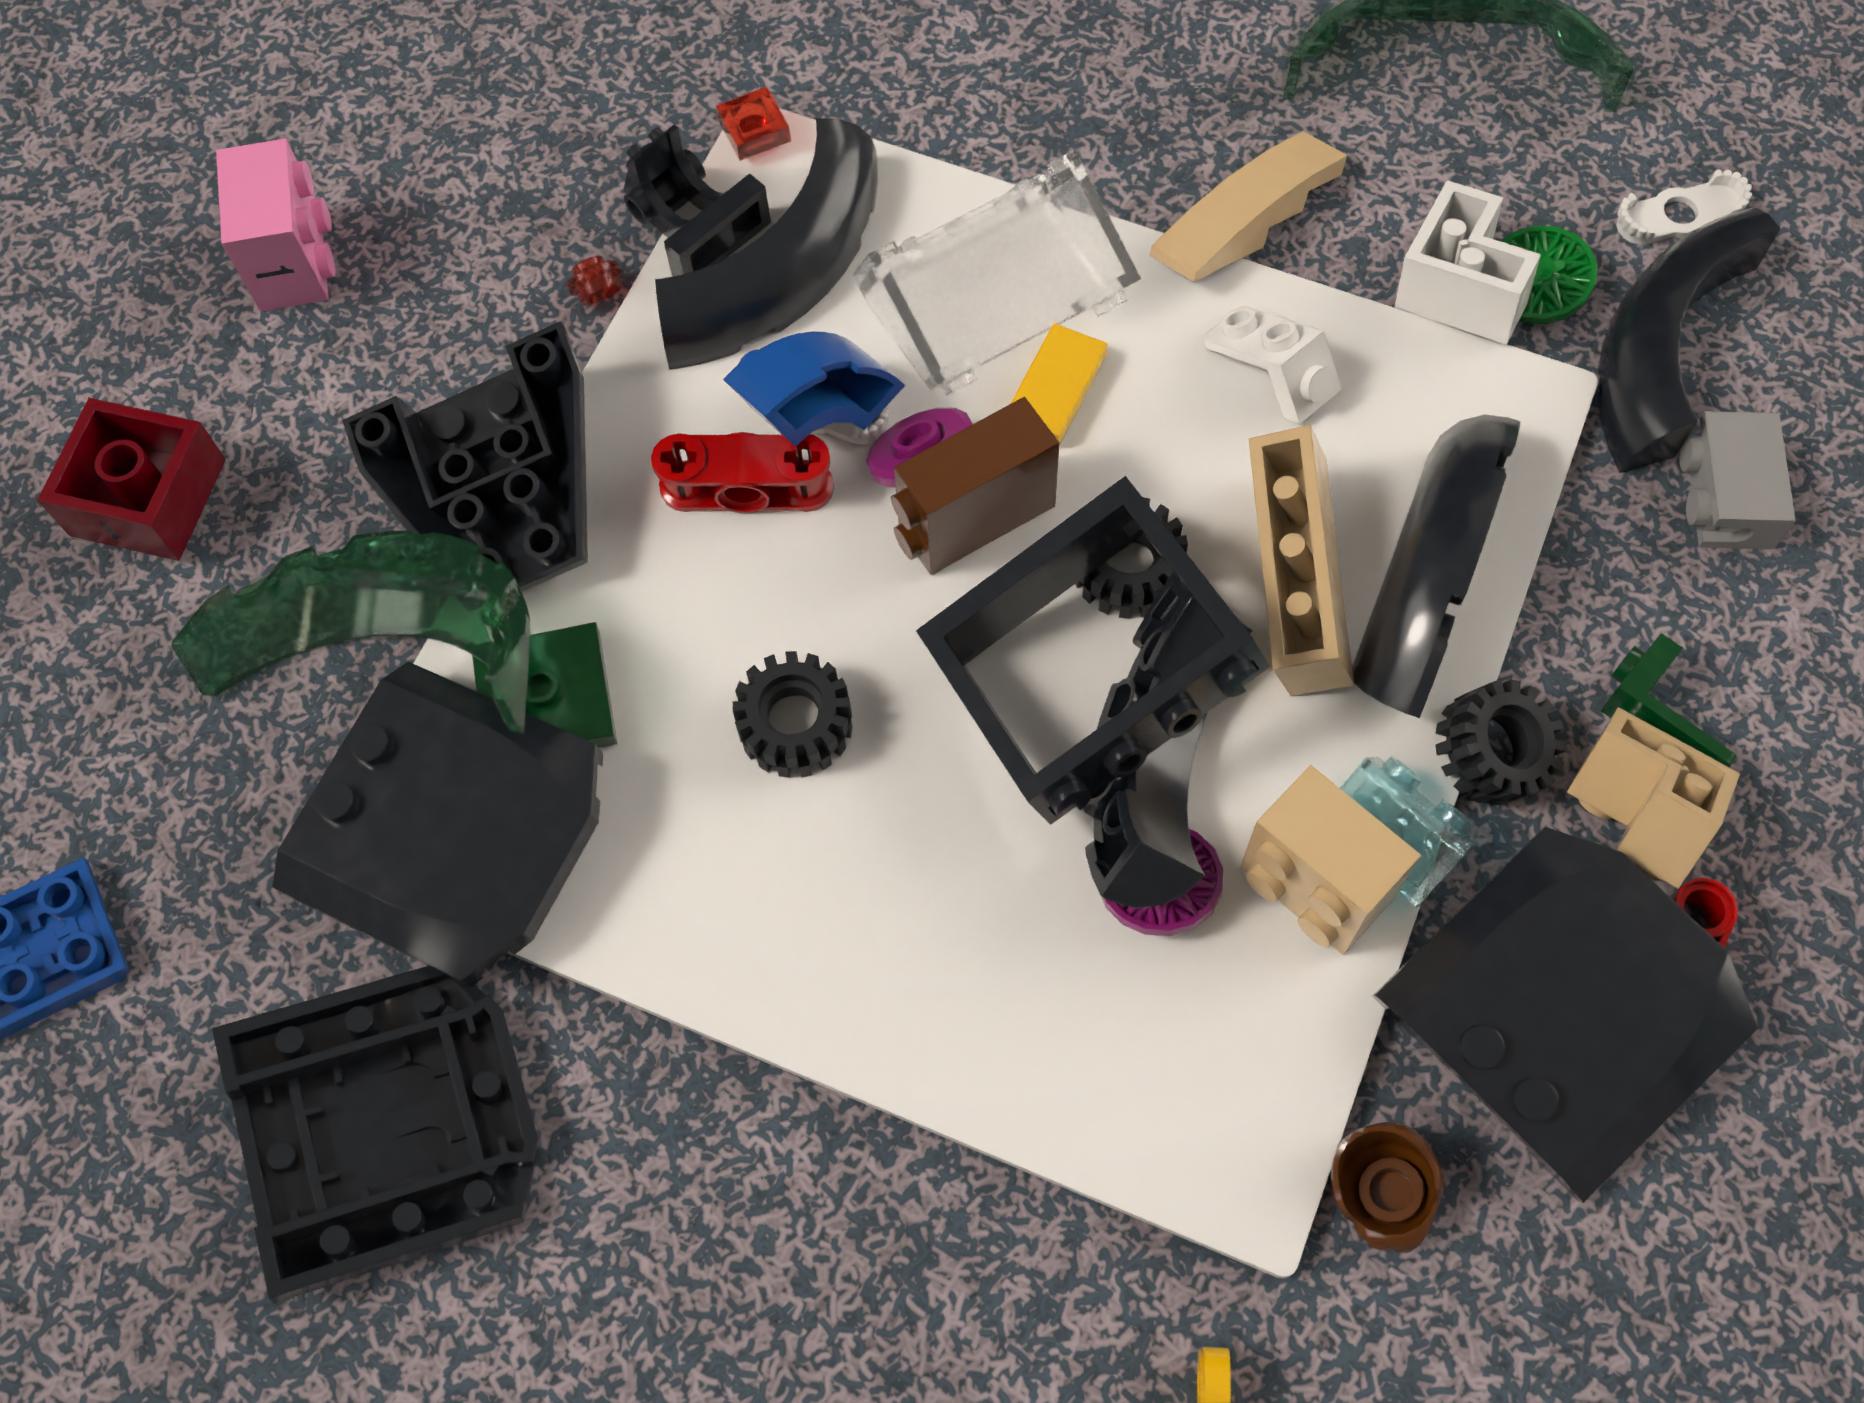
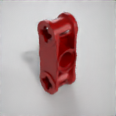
[651,432,834,513]

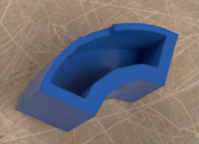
[723,331,905,446]

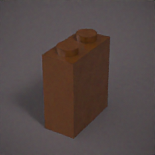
[891,396,1060,575]

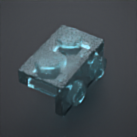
[1340,756,1479,908]

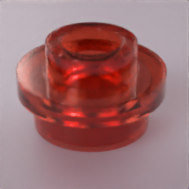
[566,255,623,306]

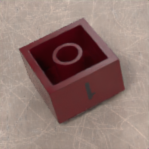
[37,398,226,561]

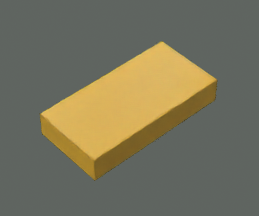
[1010,323,1108,446]

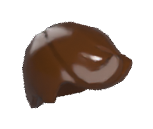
[1331,1122,1444,1253]

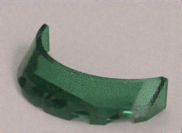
[1283,0,1634,112]
[171,530,531,733]

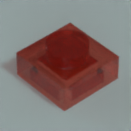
[716,86,791,161]

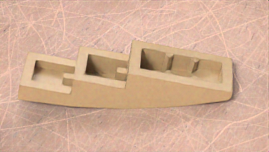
[1149,131,1347,282]

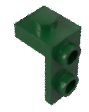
[1601,633,1737,768]

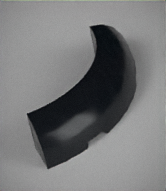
[655,118,878,370]
[1598,207,1781,473]
[1352,414,1521,718]
[1083,572,1253,909]

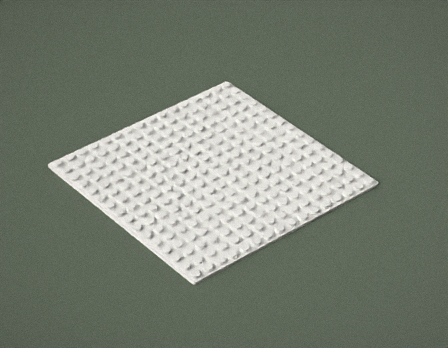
[413,99,1598,1279]

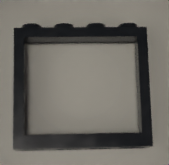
[916,476,1270,825]

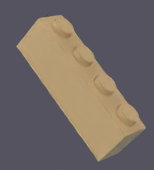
[1248,425,1354,696]

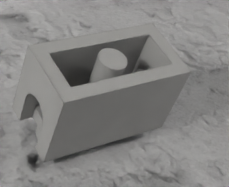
[1679,411,1796,549]

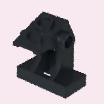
[623,125,771,276]

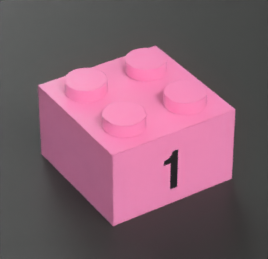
[216,138,336,312]

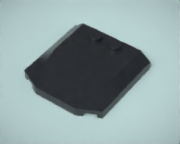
[272,662,603,987]
[1372,827,1758,1203]
[212,966,540,1304]

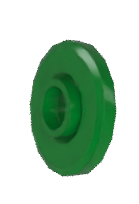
[1500,226,1598,324]

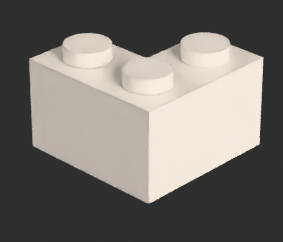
[1394,180,1541,345]

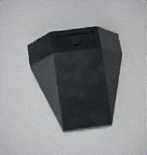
[342,321,588,612]

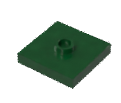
[471,622,618,747]

